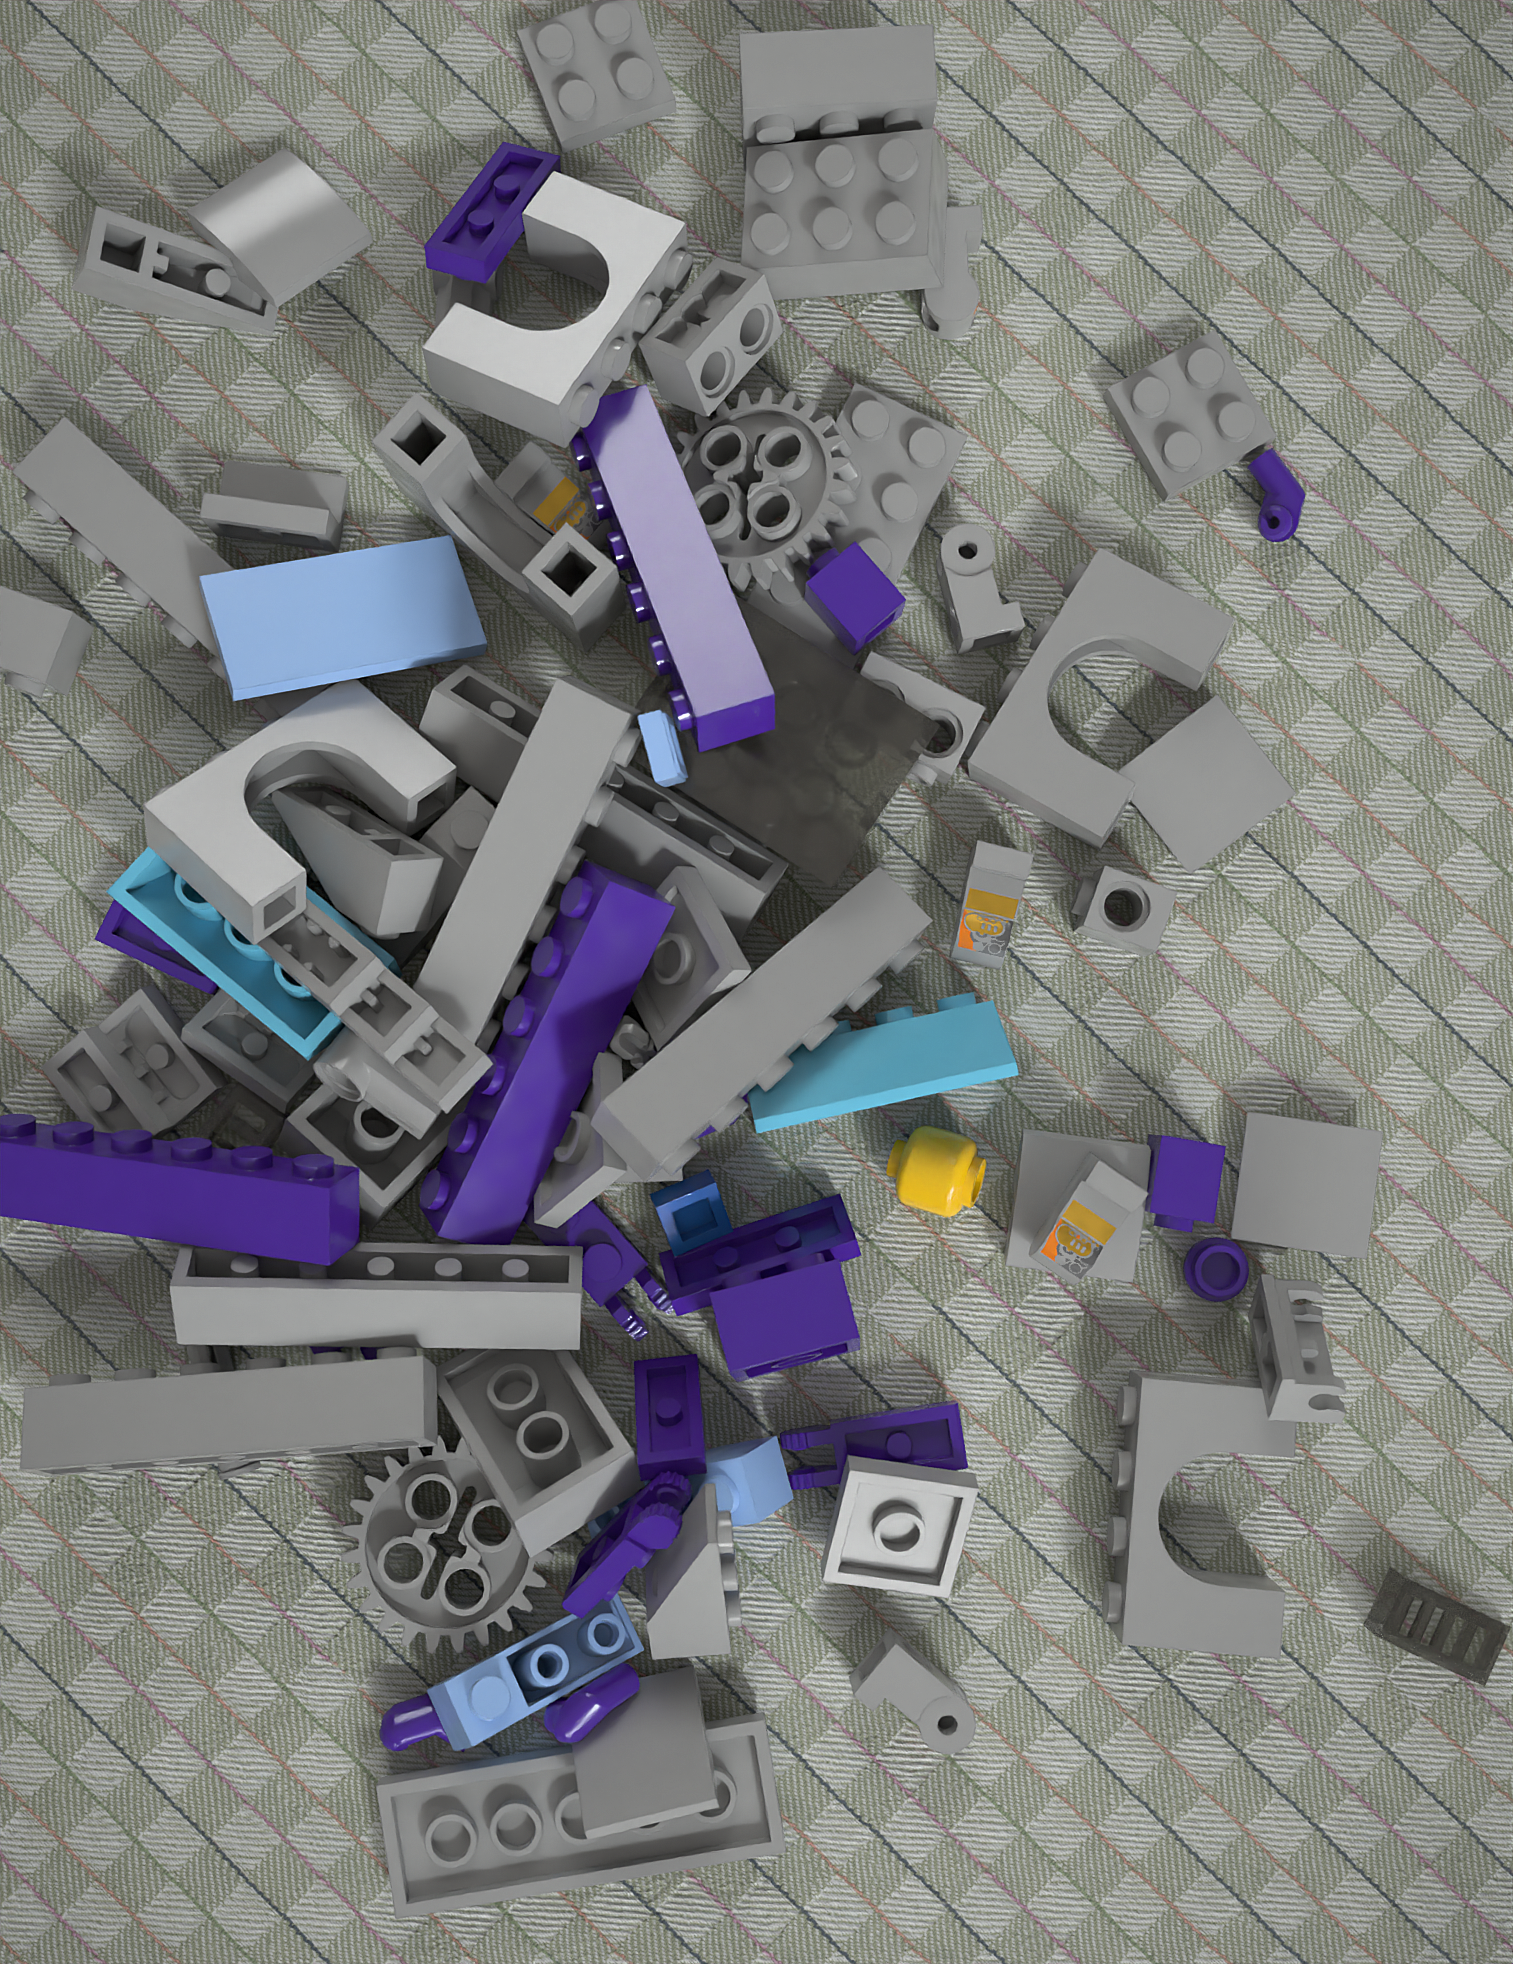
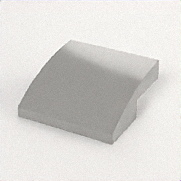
[186,147,373,308]
[1117,694,1296,875]
[41,985,229,1140]
[181,989,327,1114]
[1231,1112,1384,1259]
[1004,1128,1151,1283]
[568,1665,719,1840]

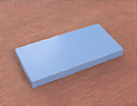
[199,535,488,701]

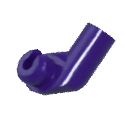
[1247,448,1305,542]
[544,1662,640,1743]
[379,1693,465,1752]

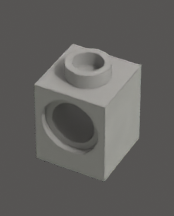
[1070,865,1178,957]

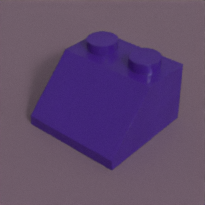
[709,1253,860,1383]

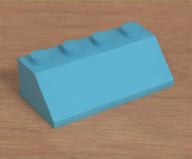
[106,846,403,1060]
[748,992,1019,1133]

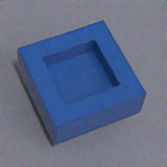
[649,1169,733,1257]

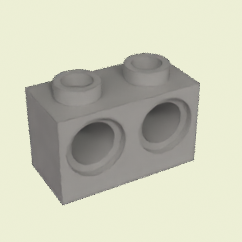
[638,257,784,418]
[835,651,986,787]

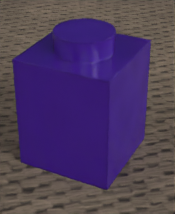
[804,541,906,656]
[1145,1134,1226,1232]

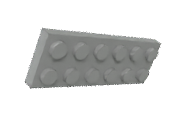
[376,1712,786,1919]

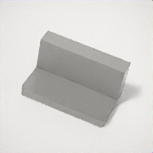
[199,460,349,553]

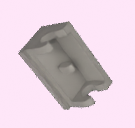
[1248,1274,1346,1424]

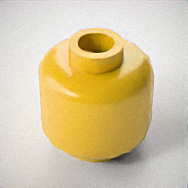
[886,1125,986,1217]

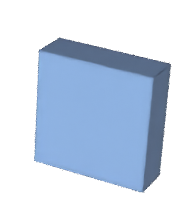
[637,709,688,787]

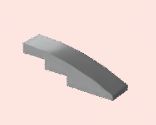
[256,898,493,1114]

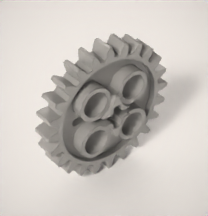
[675,388,858,592]
[341,1434,554,1654]

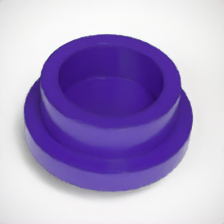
[1183,1237,1249,1302]

